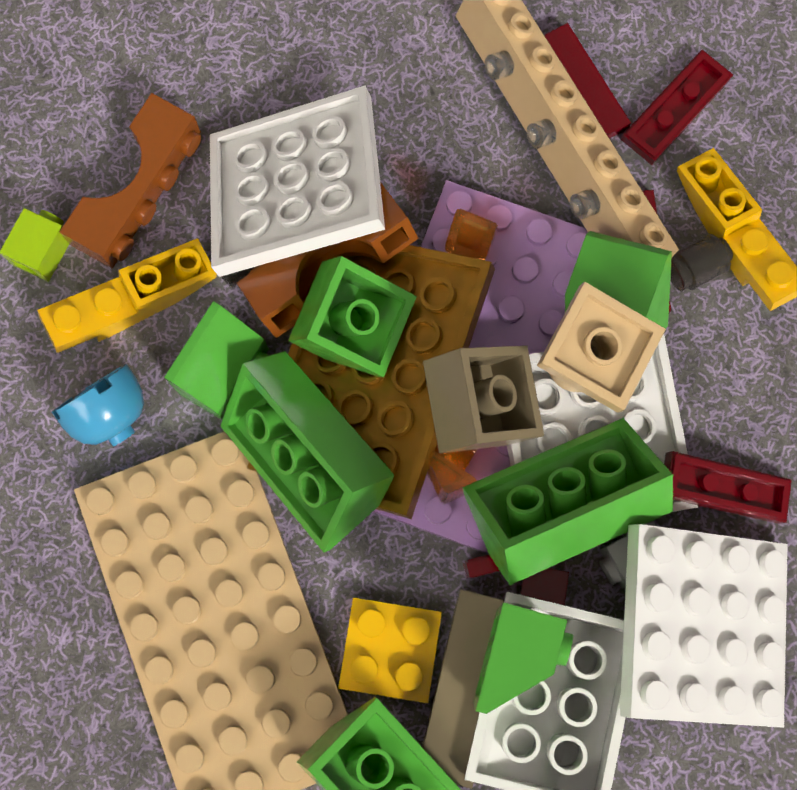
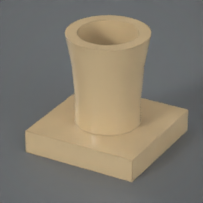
[537,282,666,413]

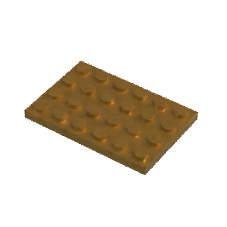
[247,245,495,519]

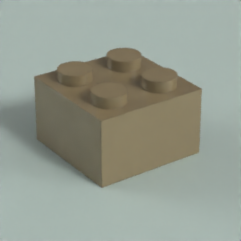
[423,346,544,453]

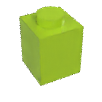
[0,208,69,282]

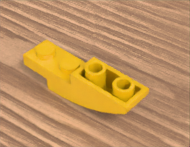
[677,148,797,311]
[37,238,217,353]

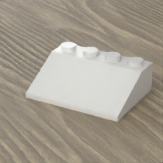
[464,592,626,790]

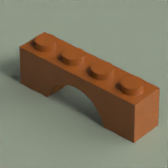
[60,93,201,269]
[237,182,419,338]

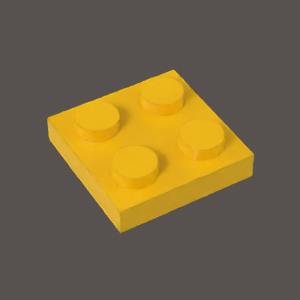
[338,598,442,703]

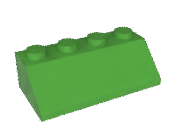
[221,351,395,553]
[463,418,673,585]
[473,602,573,714]
[297,697,461,790]

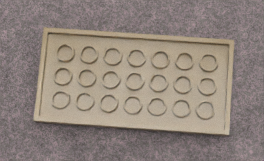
[74,431,349,790]

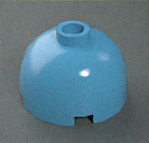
[51,364,144,446]

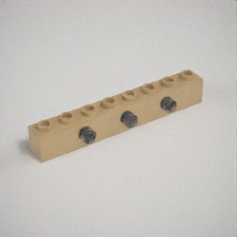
[455,0,679,257]

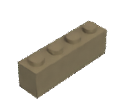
[422,589,504,789]

